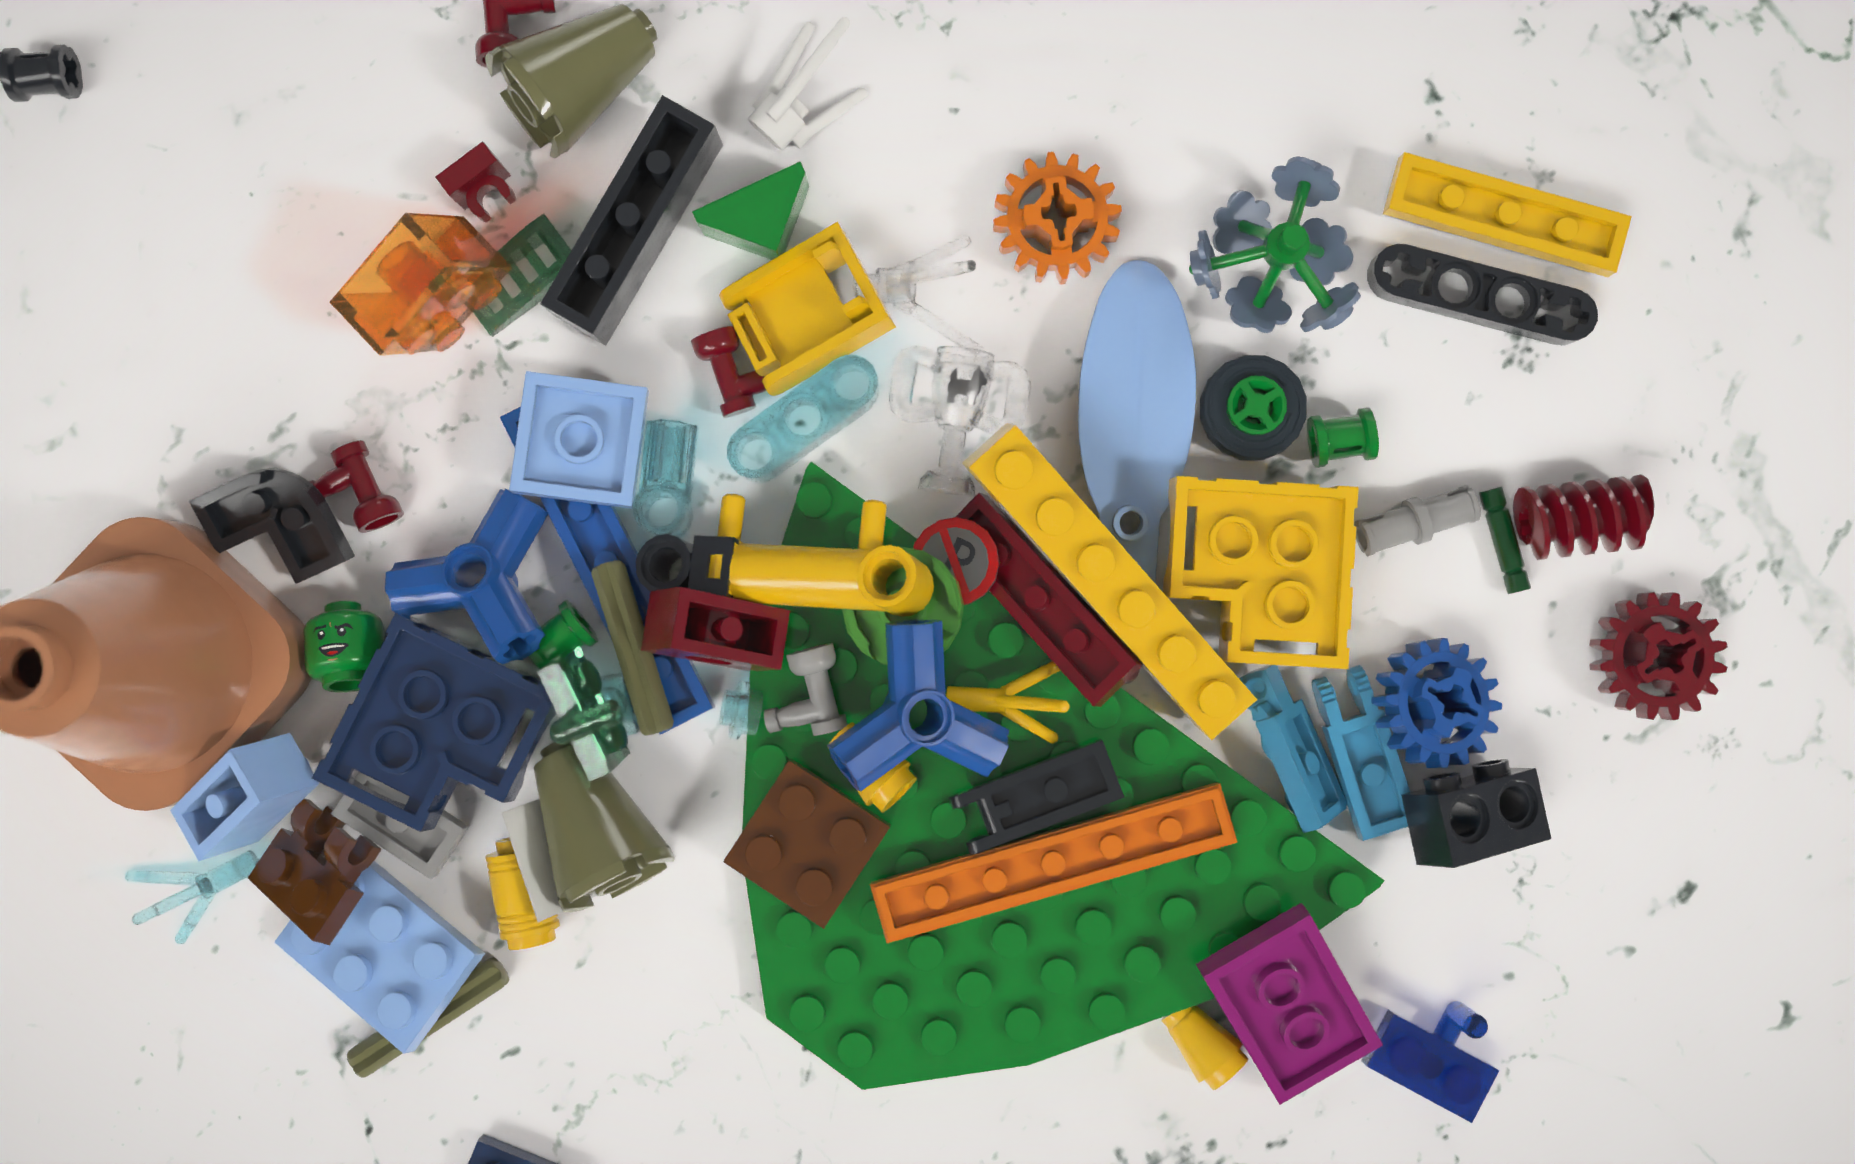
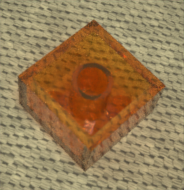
[329,212,512,356]

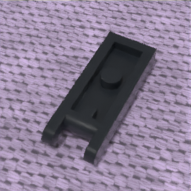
[948,739,1125,855]

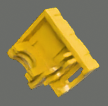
[1163,476,1359,669]

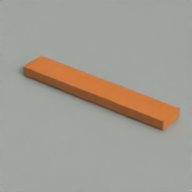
[870,782,1238,943]

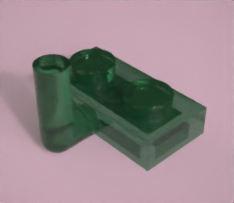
[537,646,630,781]

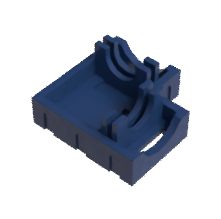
[312,613,568,832]

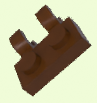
[248,798,382,945]

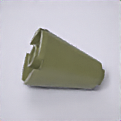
[485,4,657,159]
[533,737,675,913]

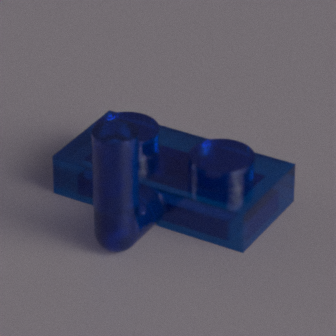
[1361,1001,1500,1123]

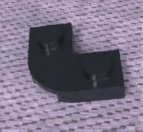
[189,468,355,584]

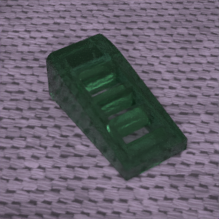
[455,213,572,337]

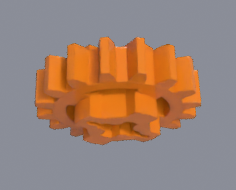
[992,152,1122,285]

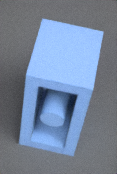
[170,733,319,861]

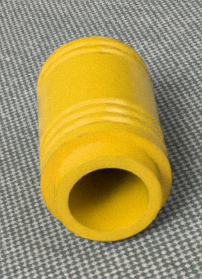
[485,837,560,950]

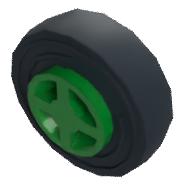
[1200,355,1307,461]

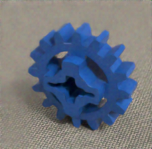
[1372,638,1502,768]

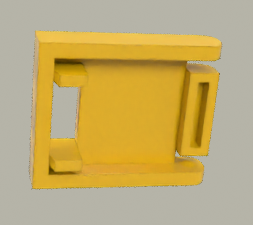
[719,221,896,396]

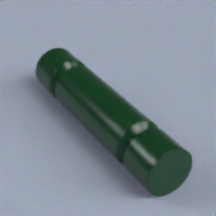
[1479,486,1531,594]

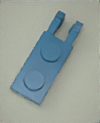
[1311,665,1410,841]

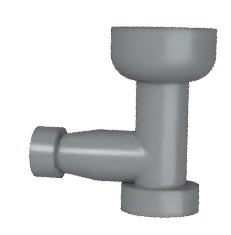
[764,643,848,736]

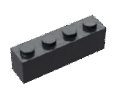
[540,95,723,346]

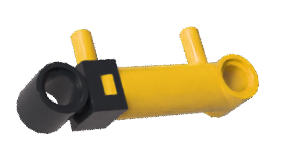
[636,494,934,617]

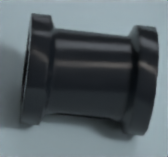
[0,44,83,102]

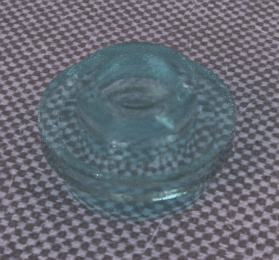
[719,680,763,740]

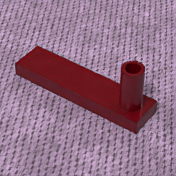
[956,492,1143,707]

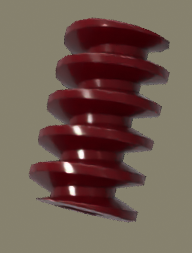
[1512,474,1655,560]

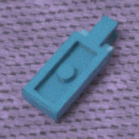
[1239,665,1348,833]

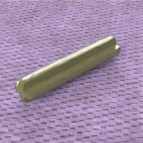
[591,560,674,736]
[347,957,509,1078]

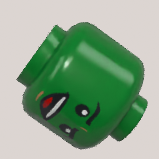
[303,601,385,692]

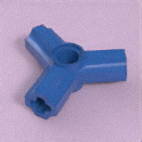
[385,488,548,665]
[827,619,1009,792]

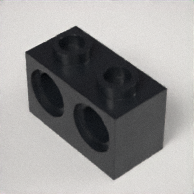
[1401,759,1552,868]

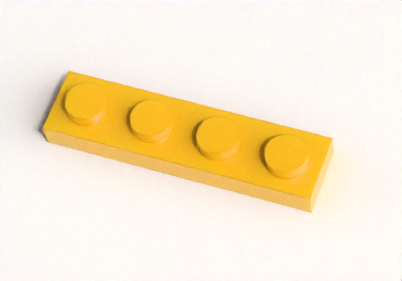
[1383,152,1632,277]

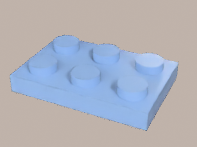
[274,861,485,1054]

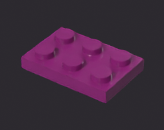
[1196,902,1383,1105]

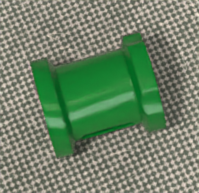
[1306,407,1379,468]
[529,600,599,678]

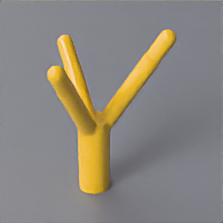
[946,661,1070,744]

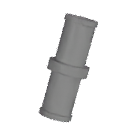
[1354,485,1481,557]

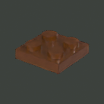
[723,759,891,929]

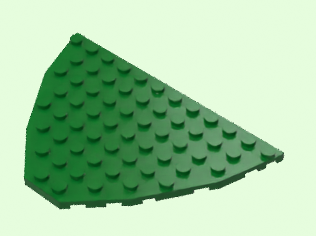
[742,461,1385,1090]

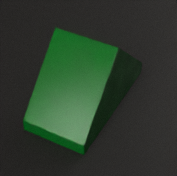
[692,161,809,260]

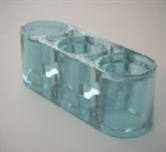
[727,355,879,483]

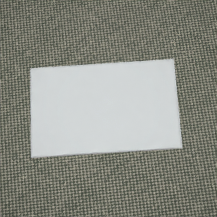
[501,799,597,922]

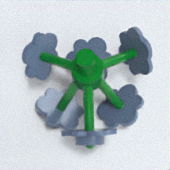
[1189,156,1361,333]

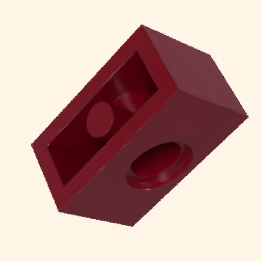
[641,587,790,671]

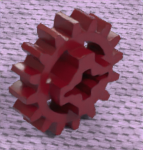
[1589,592,1728,720]

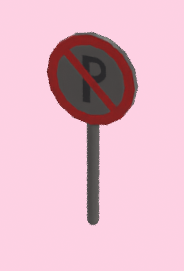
[885,517,1000,698]

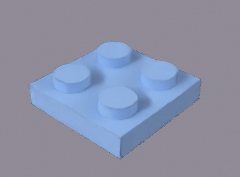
[509,371,649,509]

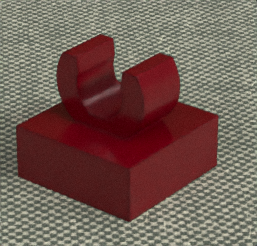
[435,141,516,223]

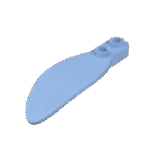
[1078,260,1196,584]

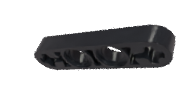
[1367,244,1598,346]

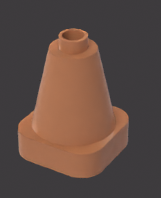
[0,517,312,811]

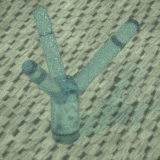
[124,850,259,944]

